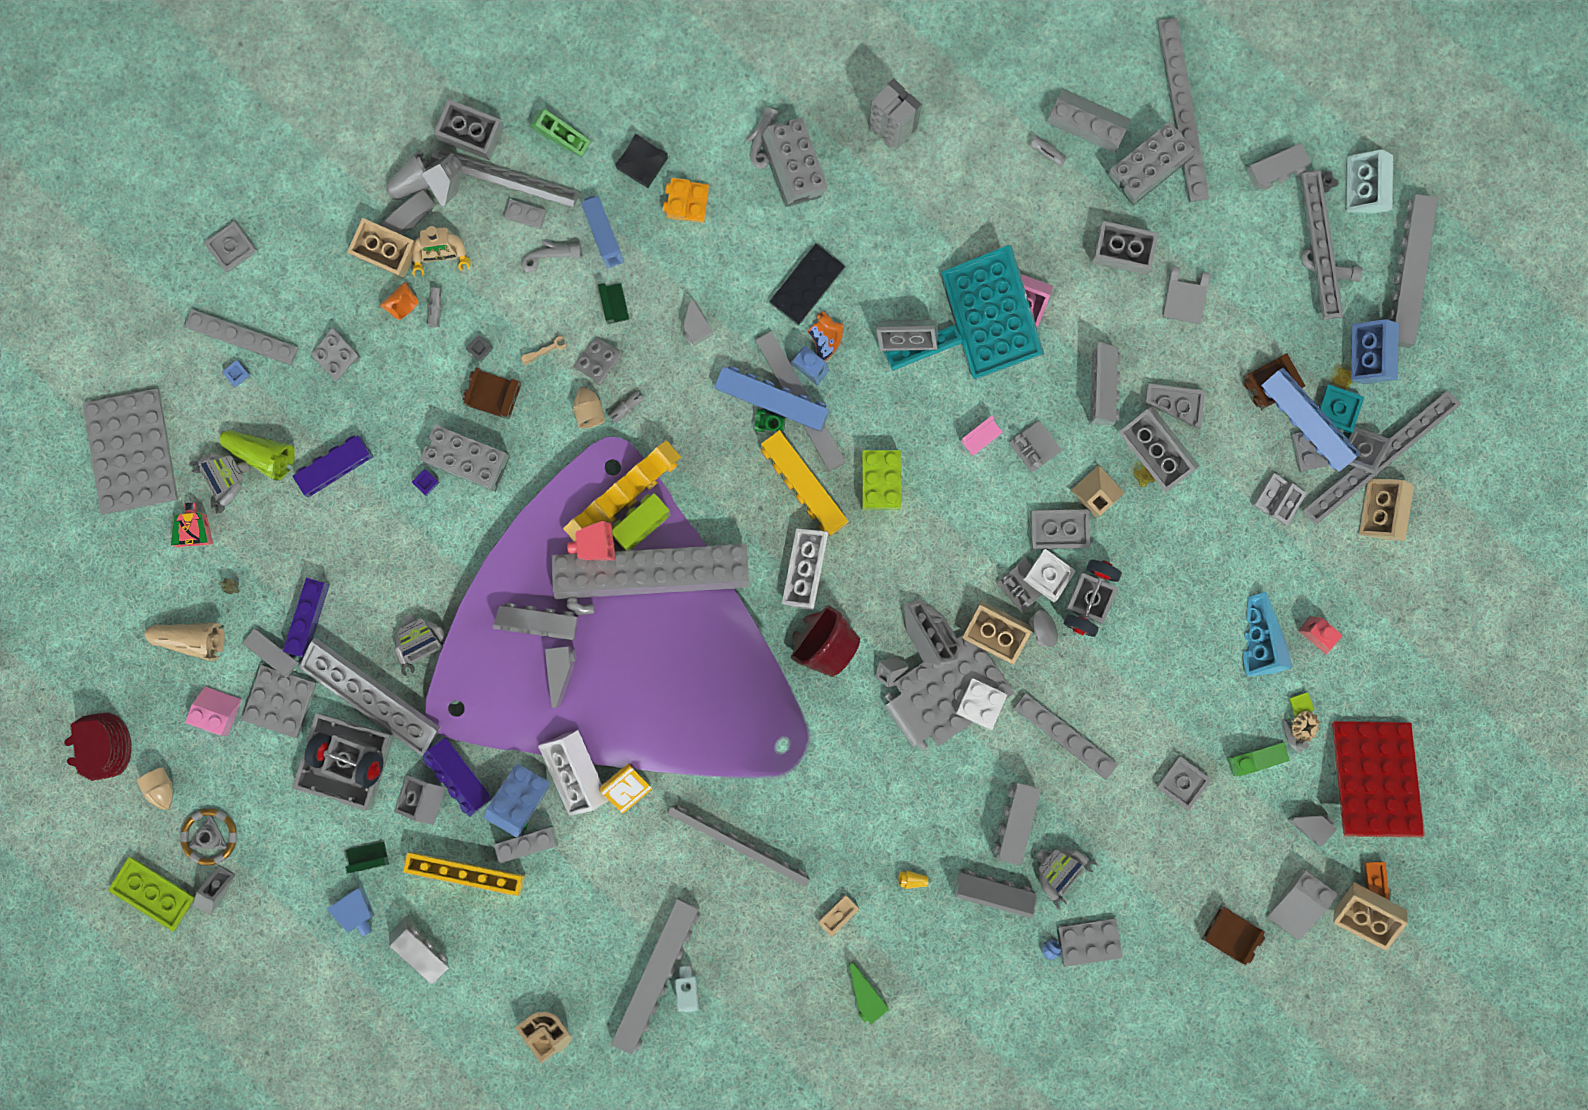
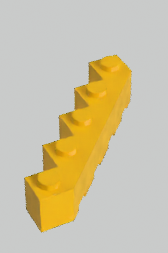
[563,440,682,541]

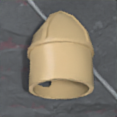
[572,387,606,428]
[136,767,174,810]

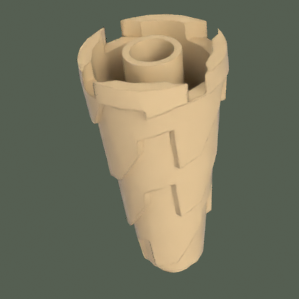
[145,622,225,661]

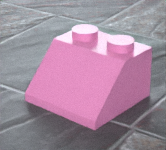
[1020,274,1053,328]
[185,687,242,736]

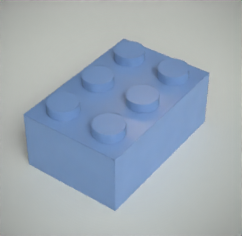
[1351,319,1399,384]
[484,764,550,838]

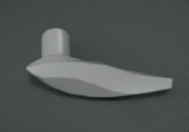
[1283,720,1309,753]

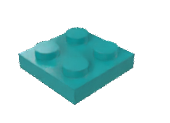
[1319,384,1364,434]

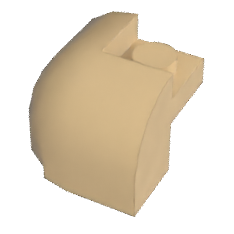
[515,1012,572,1064]

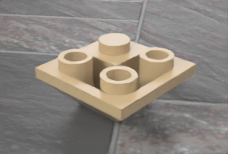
[1070,465,1124,519]

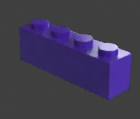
[292,435,373,498]
[283,577,330,657]
[422,738,493,817]

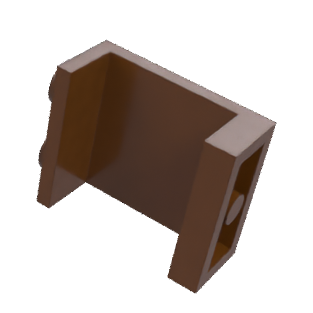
[462,367,522,420]
[1201,906,1265,966]

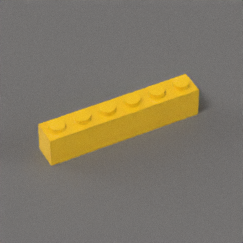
[760,430,849,537]
[403,852,525,896]

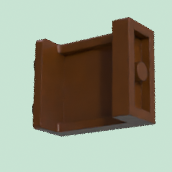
[1243,353,1305,410]

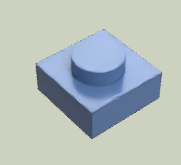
[222,360,251,387]

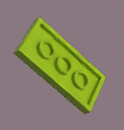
[108,856,195,932]

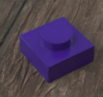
[411,469,440,496]

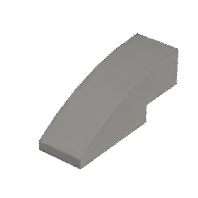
[380,190,436,235]

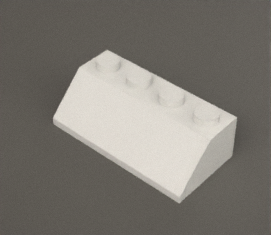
[782,529,828,610]
[538,730,609,816]

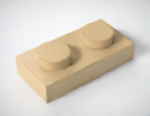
[818,895,859,937]

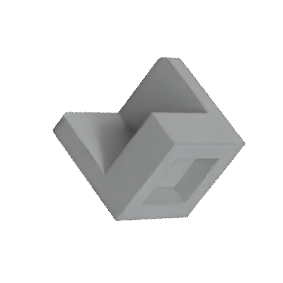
[875,657,909,687]

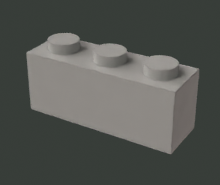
[1246,143,1311,191]
[494,827,558,863]

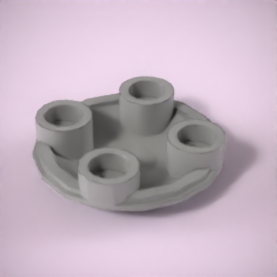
[1029,610,1058,647]

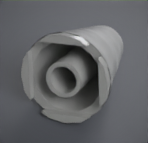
[386,151,432,199]

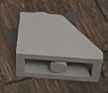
[683,299,713,346]
[1288,815,1337,847]
[194,866,235,915]

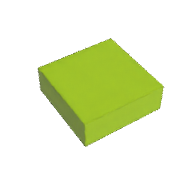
[1288,692,1315,717]

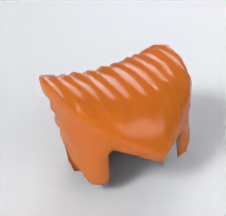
[380,282,418,320]

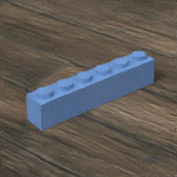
[714,366,830,432]
[1262,368,1361,472]

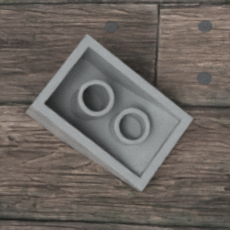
[1267,869,1338,940]

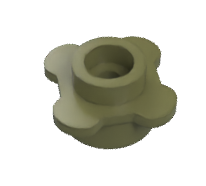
[219,578,239,594]

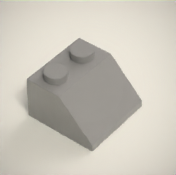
[422,152,463,207]
[394,775,446,825]

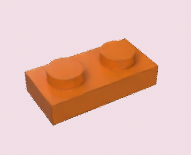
[1364,861,1390,901]

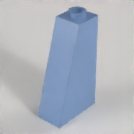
[581,196,624,269]

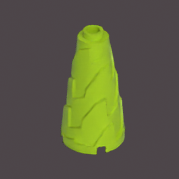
[219,430,295,481]

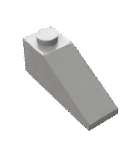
[545,646,577,708]

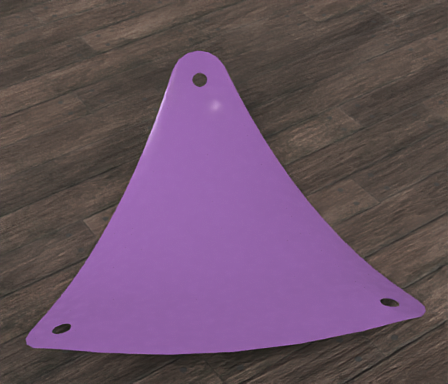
[425,437,810,778]

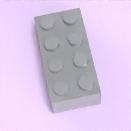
[992,782,1041,866]

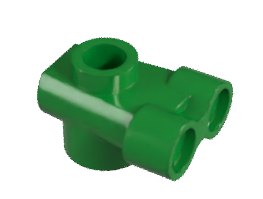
[755,409,786,432]

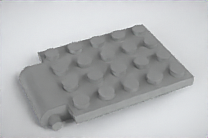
[884,634,1015,750]

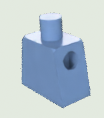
[790,346,829,385]
[327,886,375,937]

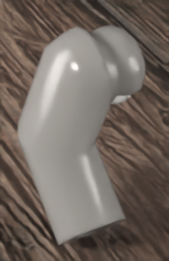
[567,597,595,615]

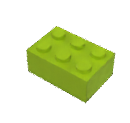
[862,450,901,510]
[612,493,671,551]

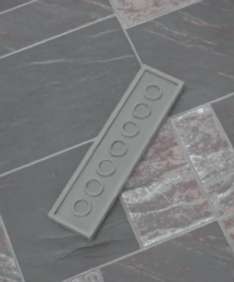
[299,638,441,756]

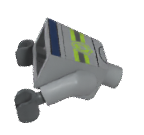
[189,453,250,514]
[394,615,447,676]
[1036,849,1097,910]

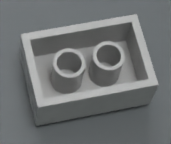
[434,99,504,161]
[1091,221,1159,275]

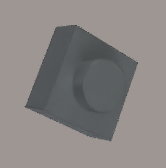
[466,335,493,362]

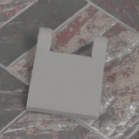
[1163,267,1210,324]

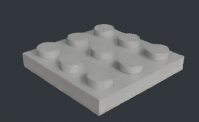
[242,665,317,738]

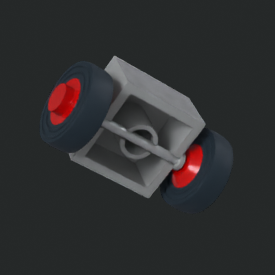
[1064,559,1122,637]
[304,733,384,787]

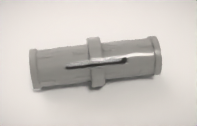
[1030,136,1067,167]
[427,288,443,327]
[608,391,645,424]

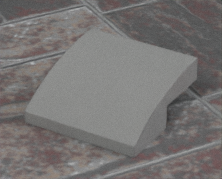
[1252,473,1307,526]

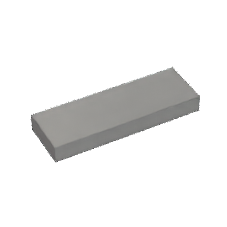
[243,628,299,678]

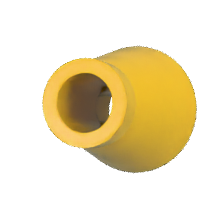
[898,870,928,889]

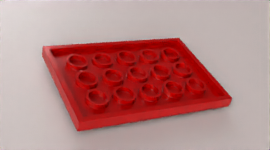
[1332,721,1425,838]

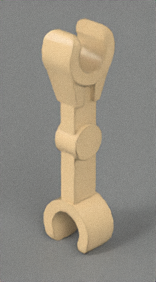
[521,336,567,365]

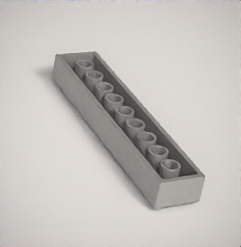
[552,544,749,599]

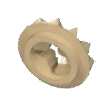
[1292,711,1320,742]

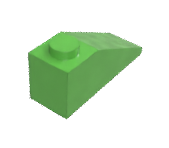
[529,109,591,157]
[1228,742,1290,777]
[849,961,889,1024]

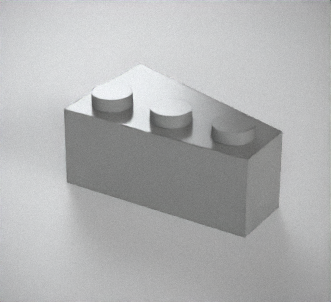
[389,917,449,985]

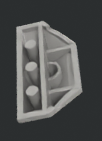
[904,600,961,665]

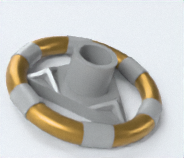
[180,809,237,866]

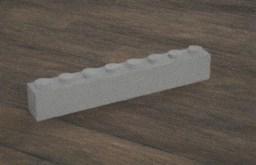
[1388,194,1438,348]
[611,898,701,1055]

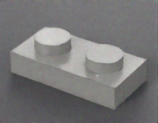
[504,200,546,229]

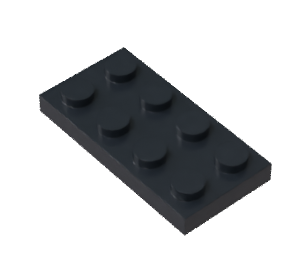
[769,244,845,326]

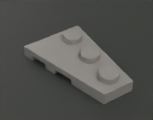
[1145,383,1205,429]

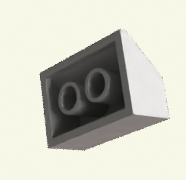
[877,319,938,351]

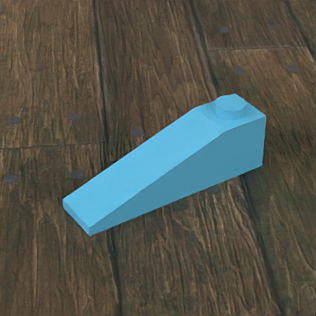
[1243,592,1292,676]

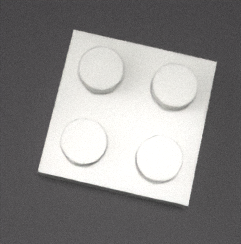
[1023,549,1076,602]
[956,678,1007,730]

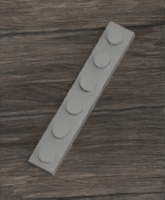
[184,309,299,366]
[1013,693,1118,780]

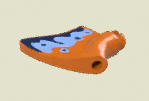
[807,311,844,361]

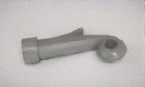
[746,107,779,169]
[522,241,582,272]
[1301,248,1362,282]

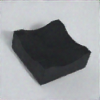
[615,134,668,188]

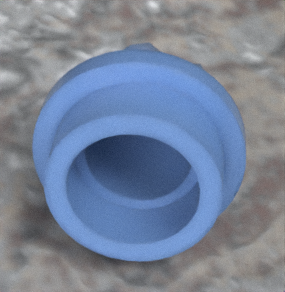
[1042,939,1062,960]

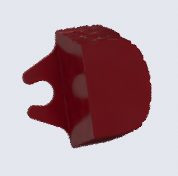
[791,605,860,677]
[64,712,132,781]

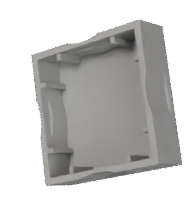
[292,713,394,811]

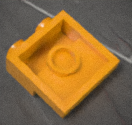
[663,178,709,223]

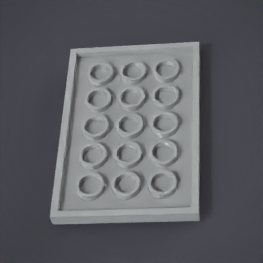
[83,389,178,515]

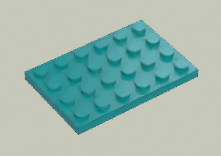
[941,245,1044,380]

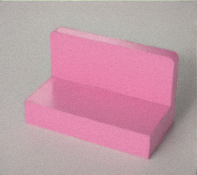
[961,415,1003,456]

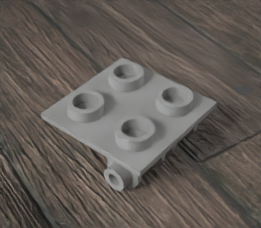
[311,328,360,382]
[573,336,622,385]
[1009,420,1062,473]
[997,558,1043,612]

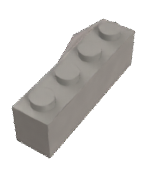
[493,603,579,640]

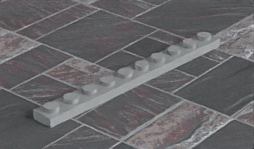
[1158,18,1209,203]
[1302,391,1461,526]

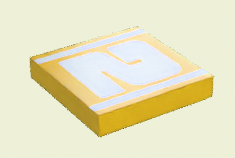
[598,763,652,814]

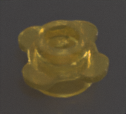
[1332,368,1352,390]
[1134,466,1156,488]

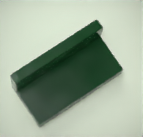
[598,283,629,325]
[345,842,389,874]

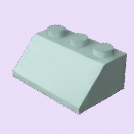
[1346,149,1393,213]

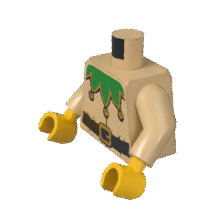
[412,226,471,276]

